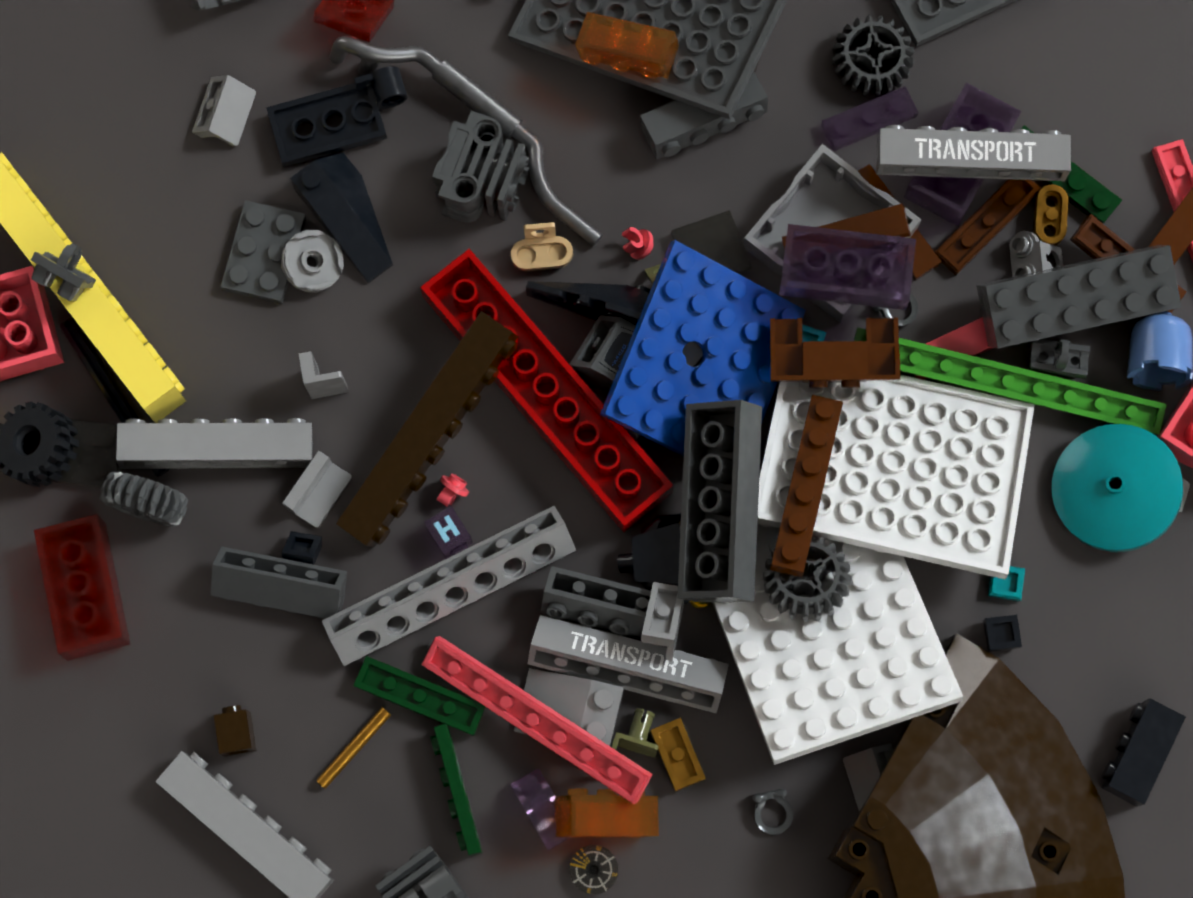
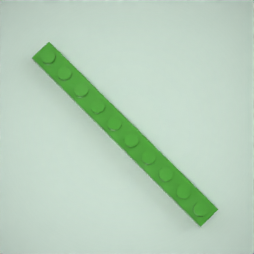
[854,327,1167,435]

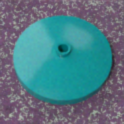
[1051,424,1183,552]

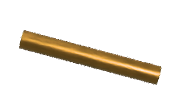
[316,707,391,789]

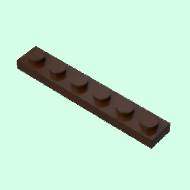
[770,395,843,577]

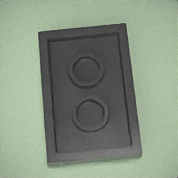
[221,200,306,304]

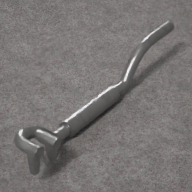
[329,29,603,247]

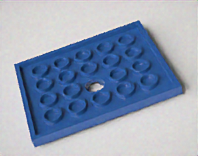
[600,240,806,456]

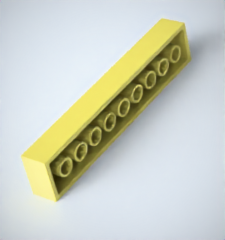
[0,152,186,423]

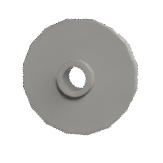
[281,230,344,292]

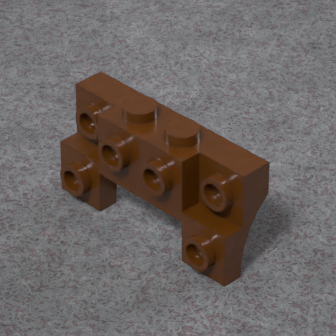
[770,317,900,388]

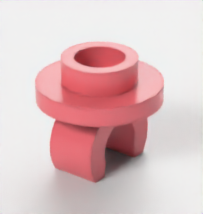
[622,227,654,260]
[436,473,469,507]

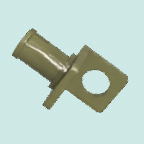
[612,708,659,758]

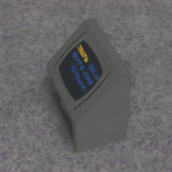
[570,315,636,390]

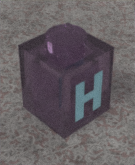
[424,506,473,559]

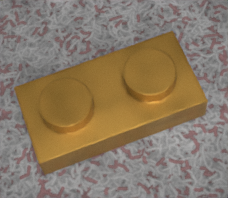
[650,717,706,792]

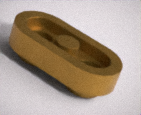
[1033,184,1068,246]

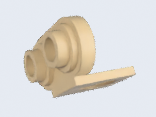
[511,222,573,271]

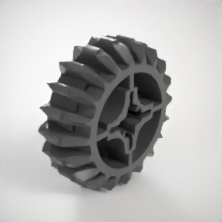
[831,15,915,97]
[99,471,188,527]
[763,537,852,622]

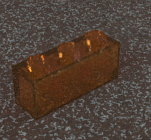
[575,12,679,79]
[555,788,659,838]

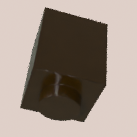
[213,705,257,757]

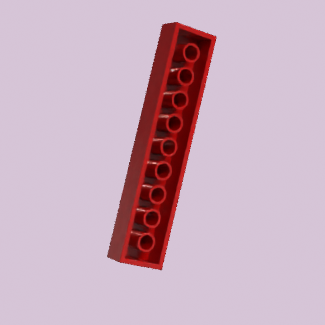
[420,248,674,533]

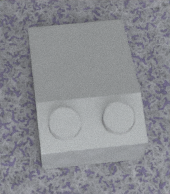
[514,668,624,746]

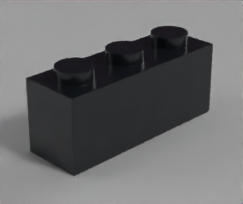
[1101,698,1186,807]

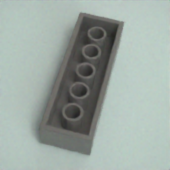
[976,245,1182,349]
[677,400,762,603]

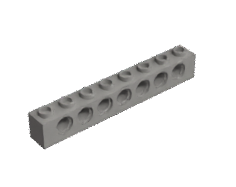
[322,506,576,666]

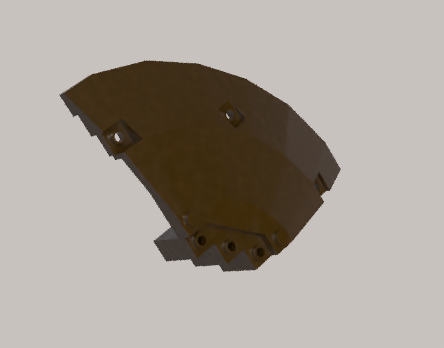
[827,634,1125,898]

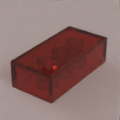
[34,514,131,661]

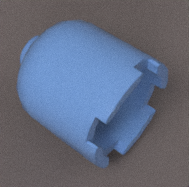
[1127,311,1193,391]

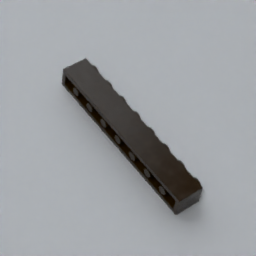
[336,311,519,547]

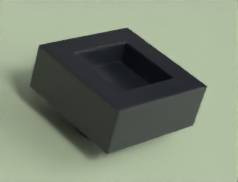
[282,531,322,565]
[983,615,1022,652]

